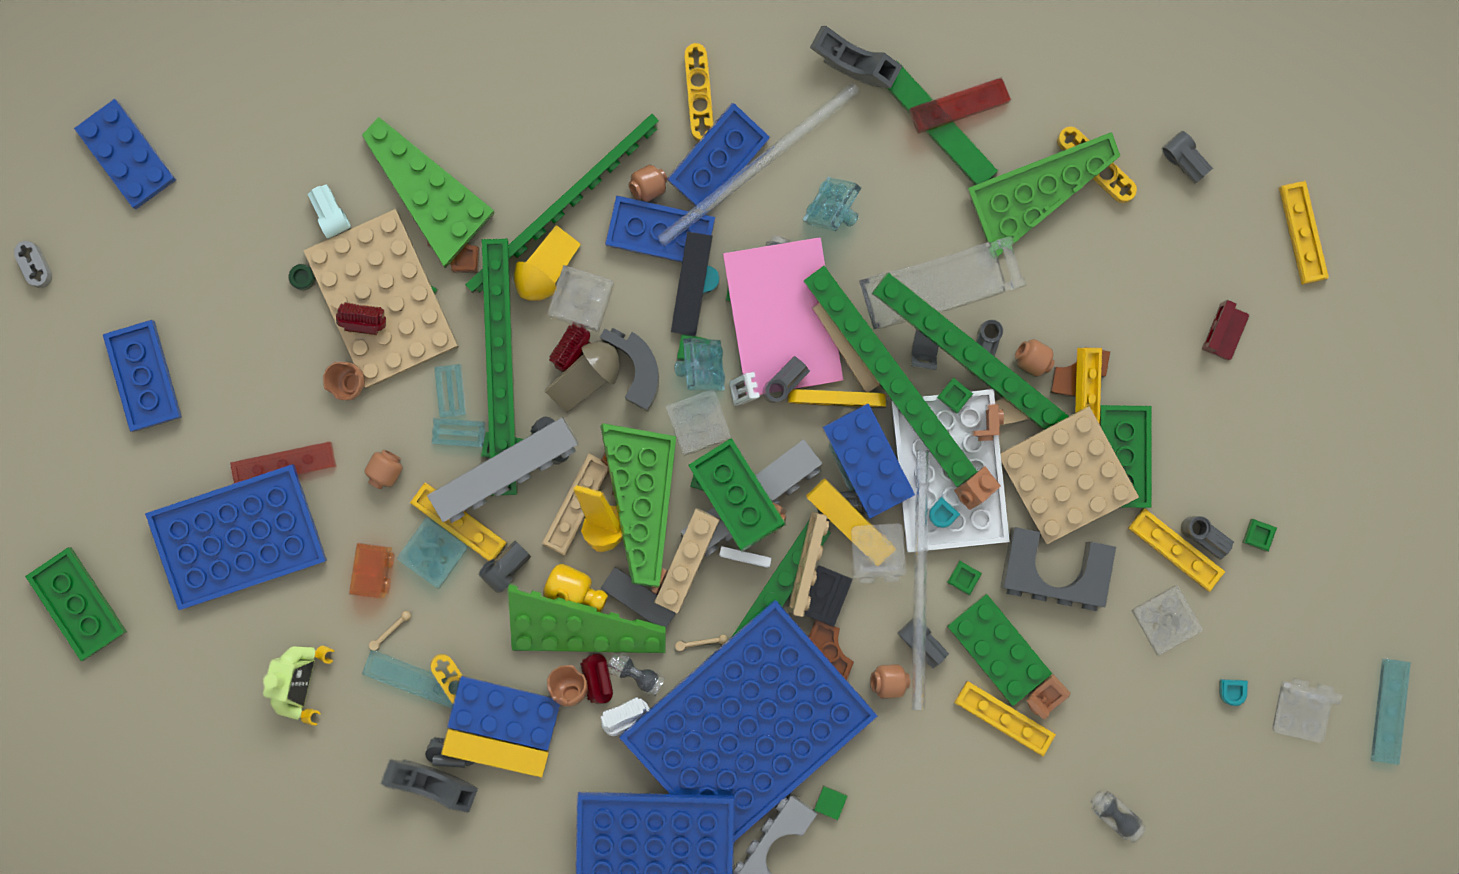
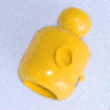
[543,564,608,612]

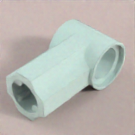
[308,184,351,239]

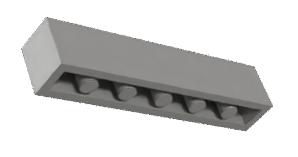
[427,417,579,523]
[681,439,822,557]

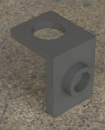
[911,329,939,370]

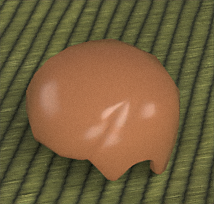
[323,362,365,401]
[547,665,588,707]

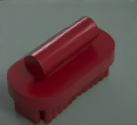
[336,302,386,335]
[549,324,590,372]
[580,654,613,704]

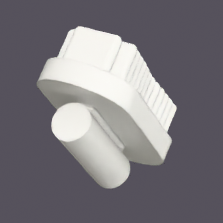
[600,697,650,736]

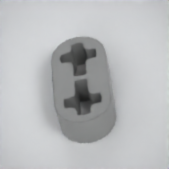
[14,241,52,288]

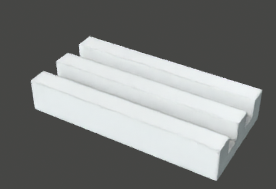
[729,372,760,406]
[720,546,772,568]

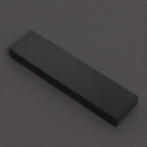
[671,231,713,336]

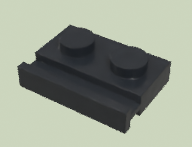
[804,565,853,626]

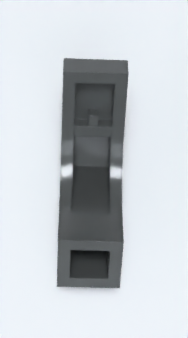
[810,26,902,88]
[600,328,659,411]
[381,759,478,813]

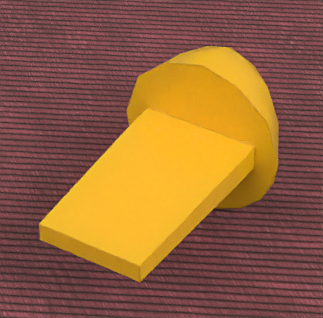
[513,225,581,301]
[573,485,623,552]

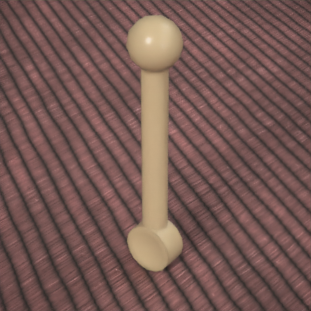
[369,611,411,651]
[675,635,728,651]

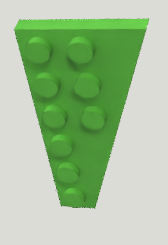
[362,117,495,268]
[967,132,1121,259]
[600,423,676,588]
[508,584,666,653]

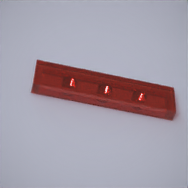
[909,77,1011,134]
[230,441,337,484]

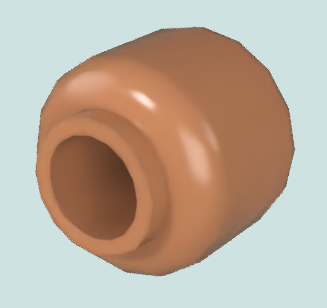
[628,165,667,202]
[1015,339,1055,377]
[364,449,403,489]
[870,664,910,699]

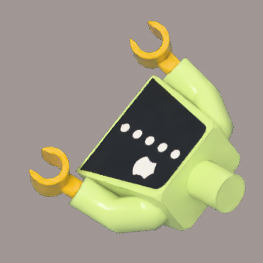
[263,645,335,726]

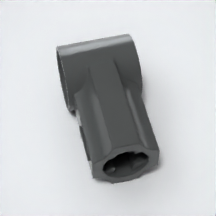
[1162,131,1213,184]
[976,320,1003,357]
[763,356,810,403]
[1181,516,1234,560]
[479,540,531,593]
[898,616,949,669]

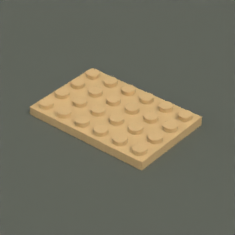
[303,209,459,389]

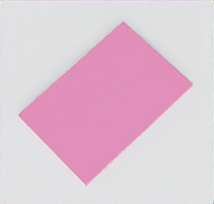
[723,237,843,395]

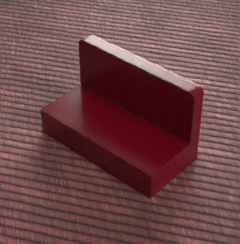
[1202,300,1249,360]

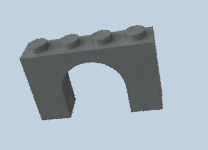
[1000,527,1116,611]

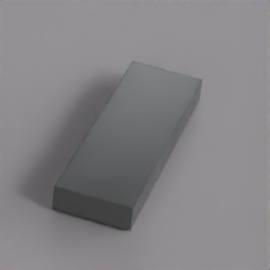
[601,567,676,628]

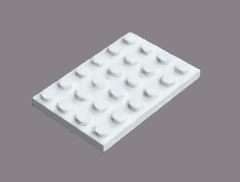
[891,389,1010,552]

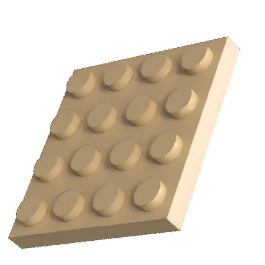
[1000,406,1139,544]

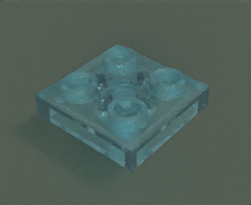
[803,177,861,232]
[675,338,725,392]
[396,517,469,588]

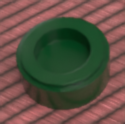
[289,264,316,290]

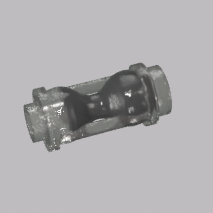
[607,651,665,696]
[1091,790,1146,843]

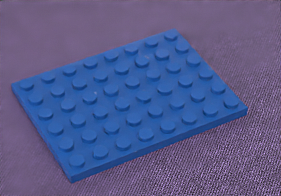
[619,600,877,843]

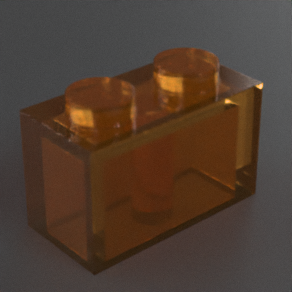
[349,543,395,598]

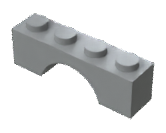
[732,793,817,874]

